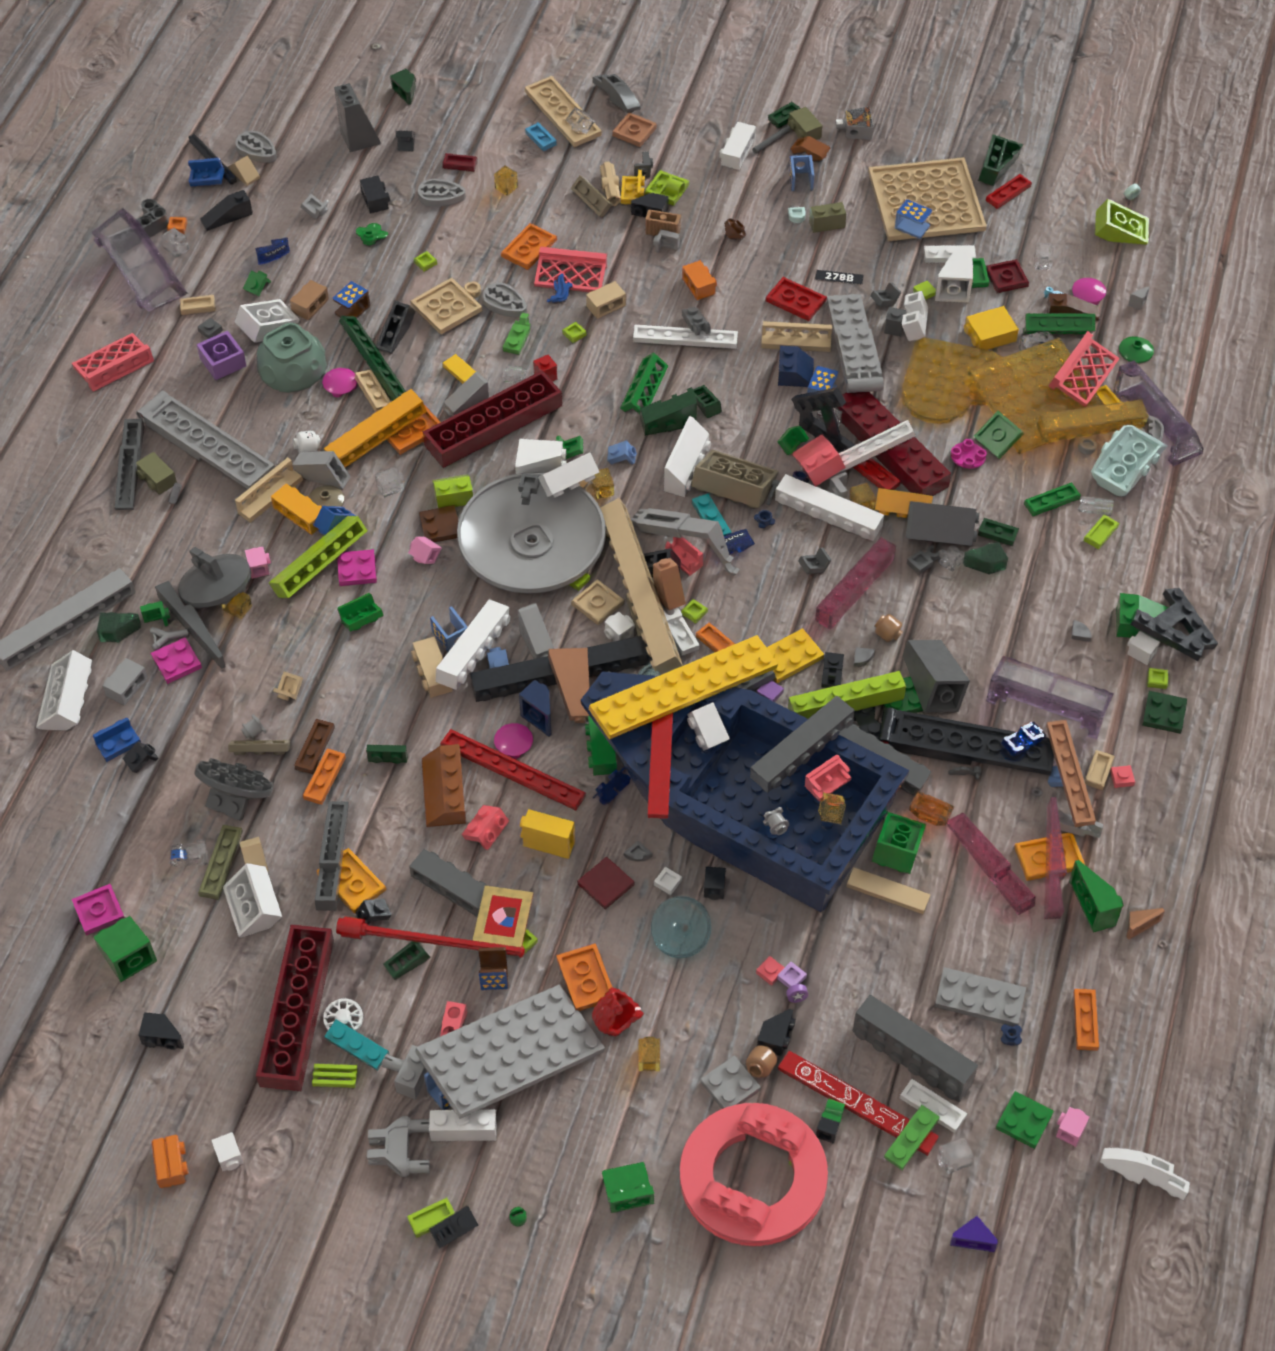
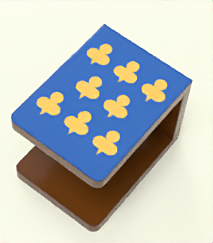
[333,281,370,318]
[478,947,508,990]

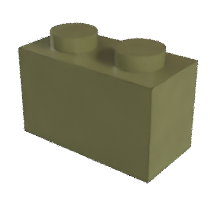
[788,106,823,140]
[809,202,847,233]
[136,452,177,495]

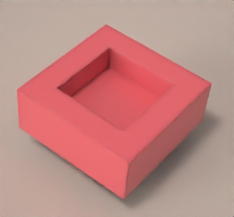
[1110,765,1135,788]
[756,956,785,986]

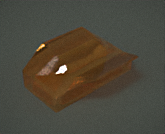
[909,791,954,826]

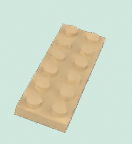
[525,76,602,147]

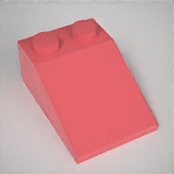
[792,435,846,487]

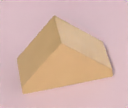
[228,155,260,186]
[240,837,268,872]

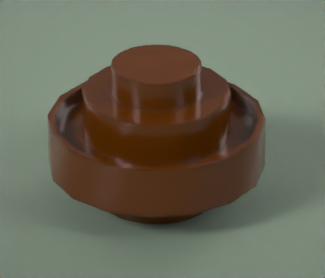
[724,218,746,240]

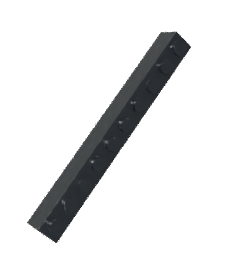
[470,636,653,702]

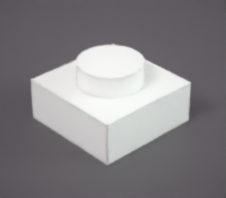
[654,867,682,895]

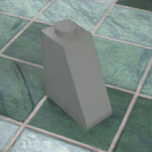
[443,371,489,419]
[292,451,351,489]
[518,603,554,659]

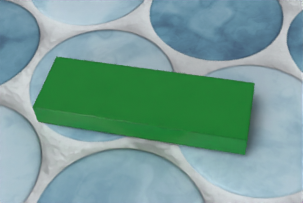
[1024,482,1081,517]

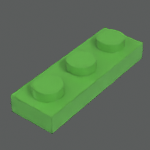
[884,1105,940,1170]

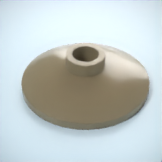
[309,485,344,507]

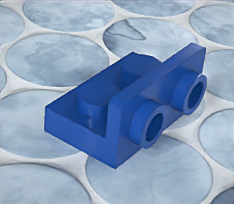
[93,718,141,762]

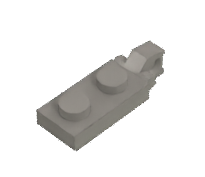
[1045,809,1103,838]

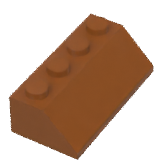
[422,744,466,827]

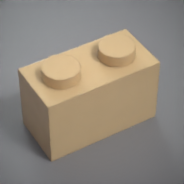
[586,281,626,319]

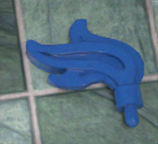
[547,273,573,303]

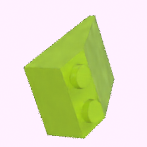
[1095,199,1149,245]

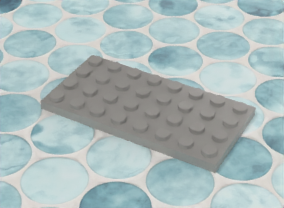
[415,984,605,1119]

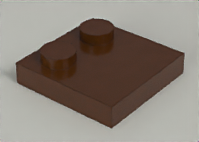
[419,505,459,543]

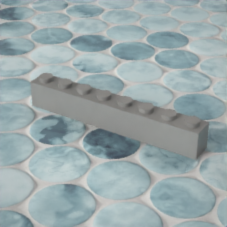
[0,568,135,671]

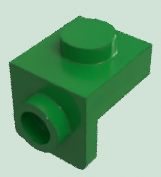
[243,270,271,296]
[777,425,809,455]
[556,435,583,459]
[140,601,170,627]

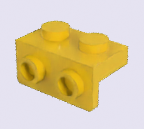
[621,170,645,204]

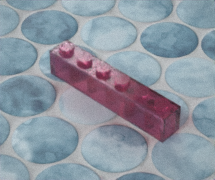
[815,537,896,630]

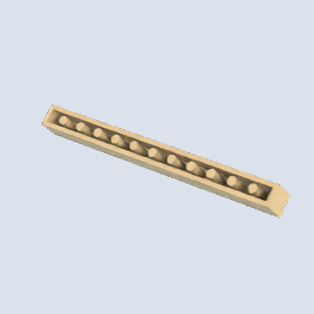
[600,498,683,675]

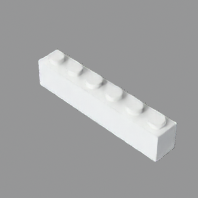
[775,474,884,541]
[436,599,511,690]

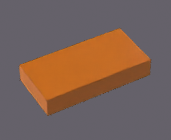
[696,622,735,652]

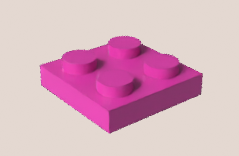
[337,549,377,586]
[151,637,202,684]
[71,884,125,936]

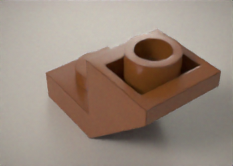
[790,136,831,161]

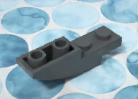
[592,74,640,113]

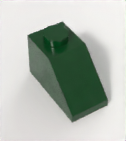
[390,68,416,105]

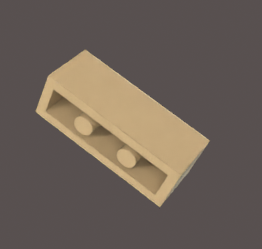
[411,636,453,698]

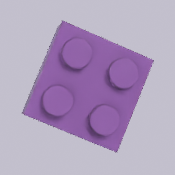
[197,331,246,380]

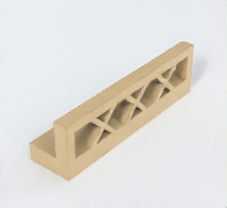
[761,321,832,352]
[235,458,303,523]

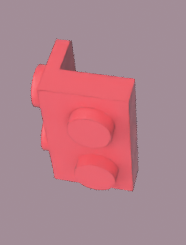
[462,805,509,850]

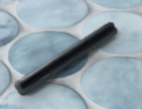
[188,134,237,184]

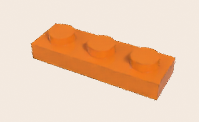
[303,748,346,805]
[1073,989,1099,1051]

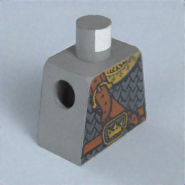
[835,107,873,140]

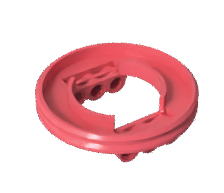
[680,1103,828,1246]

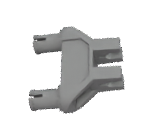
[367,1116,430,1177]

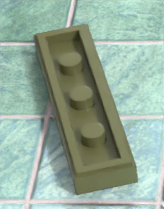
[198,825,243,900]

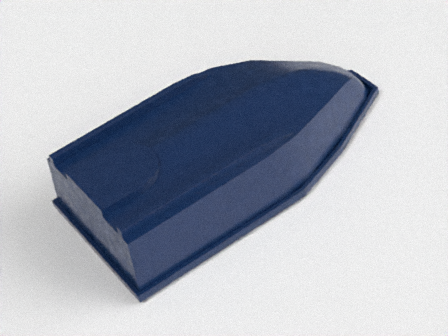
[581,672,909,912]

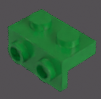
[337,593,384,632]

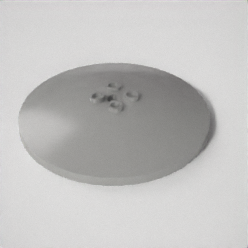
[457,472,605,593]

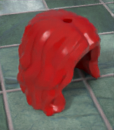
[592,987,644,1036]

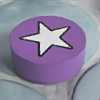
[786,984,808,1003]

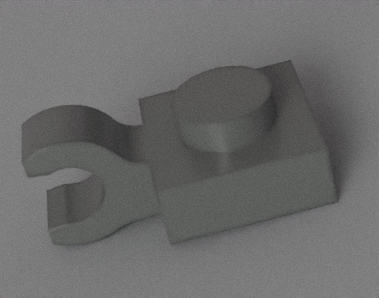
[518,474,540,505]

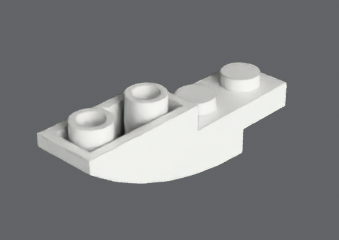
[1100,1148,1190,1200]

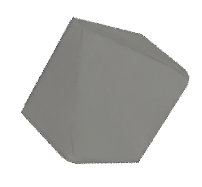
[1128,287,1149,310]

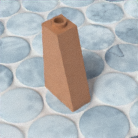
[548,648,589,723]

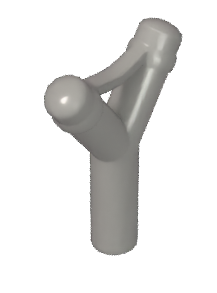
[150,627,189,650]

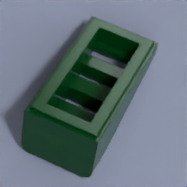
[693,385,722,418]
[383,941,431,980]

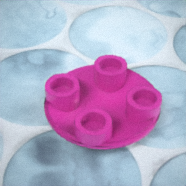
[1072,278,1106,305]
[322,368,357,397]
[950,439,987,469]
[494,723,533,759]

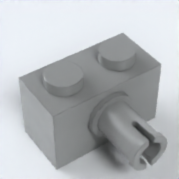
[382,1045,428,1099]

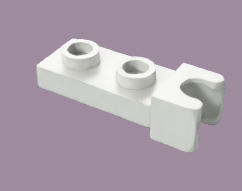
[663,607,699,656]

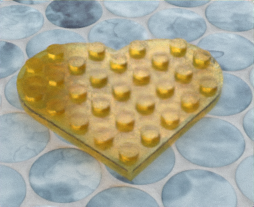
[901,337,1014,424]

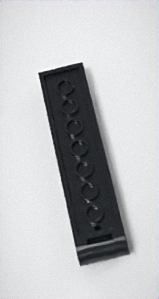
[878,707,1054,776]

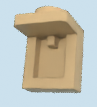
[273,671,303,701]

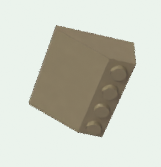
[691,450,779,508]

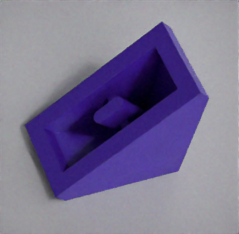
[950,1216,998,1253]

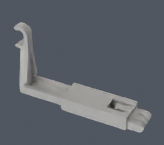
[631,508,740,575]

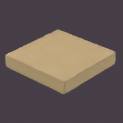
[571,579,624,625]

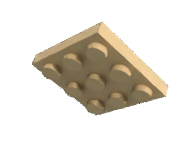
[411,278,482,335]

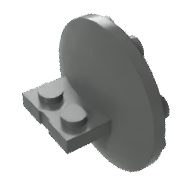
[178,547,251,609]
[194,758,273,821]

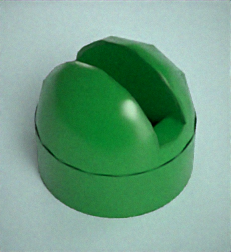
[509,1207,527,1227]

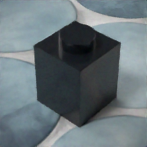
[704,866,726,900]

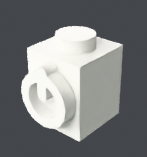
[604,612,635,641]

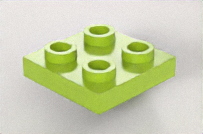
[645,170,689,206]

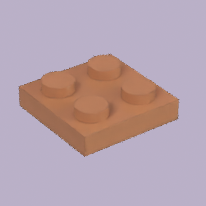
[613,112,657,147]

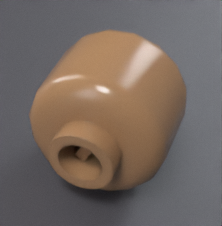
[874,614,903,642]
[746,1046,777,1078]

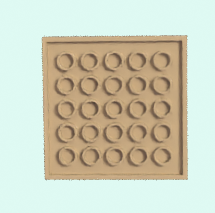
[868,158,987,241]

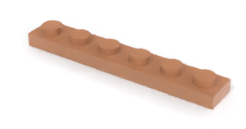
[1046,720,1096,827]

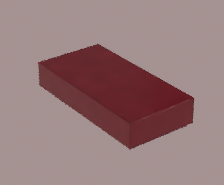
[442,153,478,172]

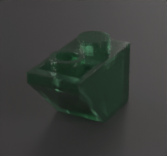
[963,542,1008,575]
[96,612,141,643]

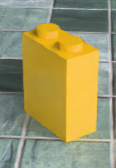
[964,306,1019,352]
[520,809,575,859]

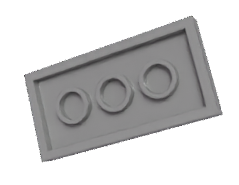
[935,967,1026,1027]

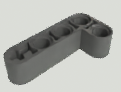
[110,199,169,254]

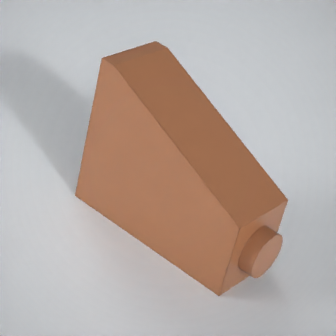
[653,558,686,610]

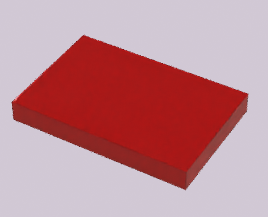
[765,277,827,321]

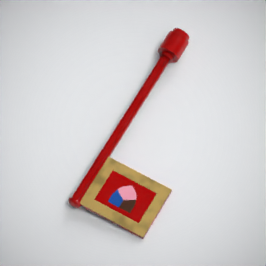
[336,886,533,958]

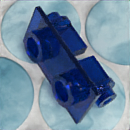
[592,767,631,805]

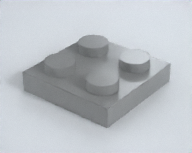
[700,1055,761,1109]

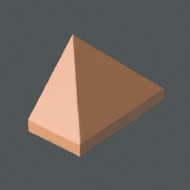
[1126,908,1165,940]

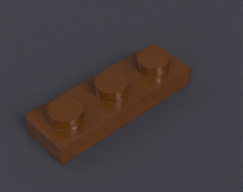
[294,719,335,774]

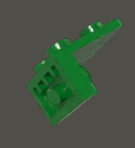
[602,1162,654,1213]

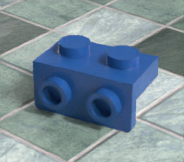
[188,158,224,186]

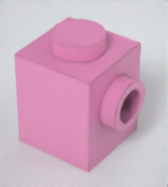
[408,537,442,564]
[245,547,271,579]
[1056,1107,1090,1147]

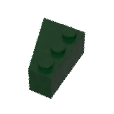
[978,134,1024,186]
[640,387,697,436]

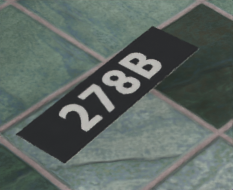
[815,270,864,284]

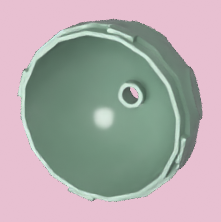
[257,323,327,393]

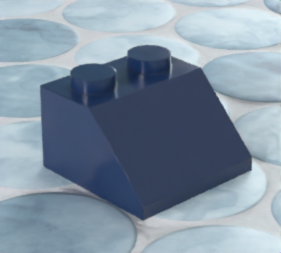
[778,346,814,387]
[519,680,552,737]

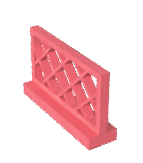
[534,247,607,292]
[1048,331,1120,407]
[72,333,154,392]

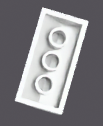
[664,416,711,497]
[36,650,92,731]

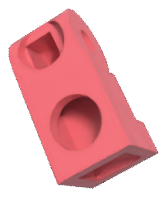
[440,1001,468,1037]

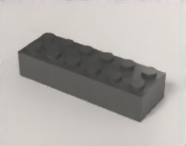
[853,995,978,1102]

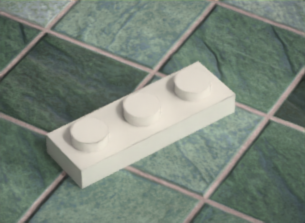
[924,245,976,263]
[900,1079,967,1133]

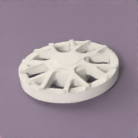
[323,999,363,1031]

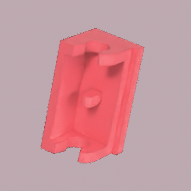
[665,537,703,576]
[805,754,851,801]

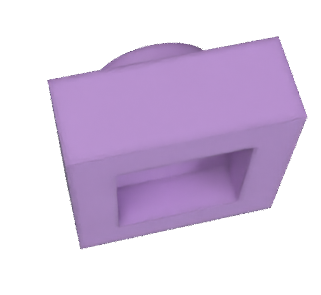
[777,962,807,988]

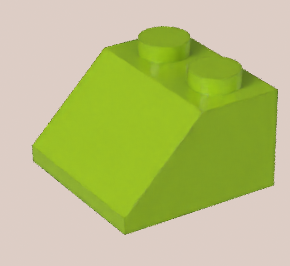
[432,474,473,508]

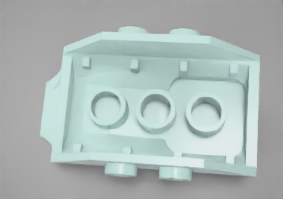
[1091,425,1168,496]

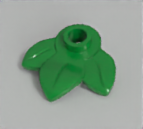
[356,223,389,245]

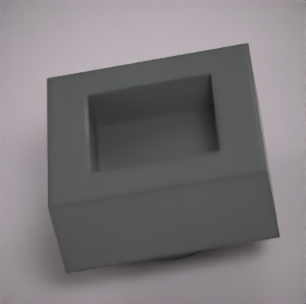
[198,318,223,339]

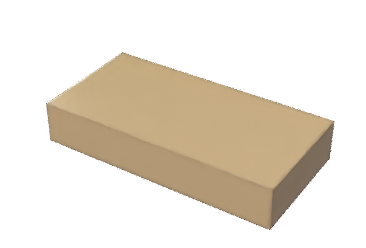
[180,295,216,315]
[1084,750,1115,790]

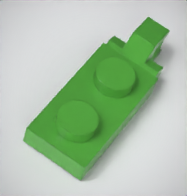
[503,313,531,355]

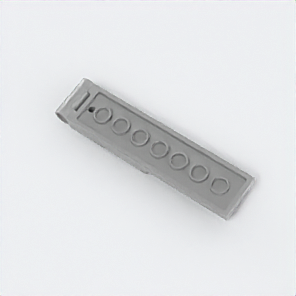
[827,294,884,393]
[136,391,275,489]

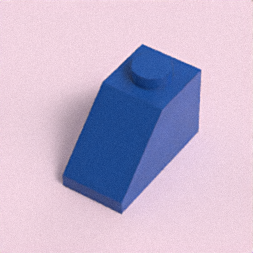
[313,506,356,535]

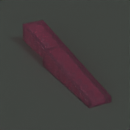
[1044,797,1067,919]
[947,812,1036,915]

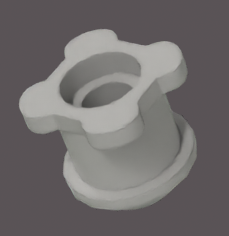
[241,714,267,740]
[763,807,789,835]

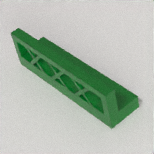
[1023,313,1095,334]
[620,353,668,414]

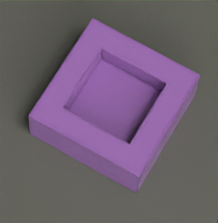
[757,680,784,702]

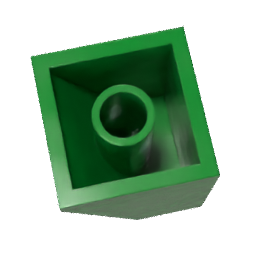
[93,916,157,982]

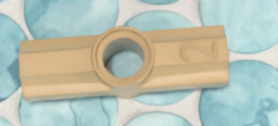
[600,162,621,206]

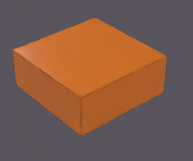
[167,217,187,234]

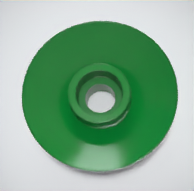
[1119,336,1154,363]

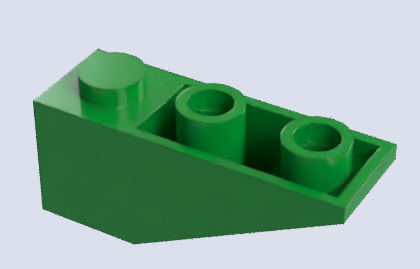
[585,716,617,776]

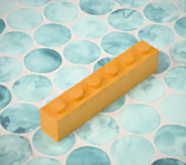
[324,389,427,467]

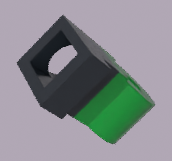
[816,1099,845,1144]

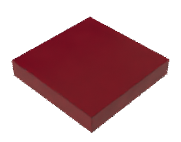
[986,259,1029,293]
[577,856,635,910]

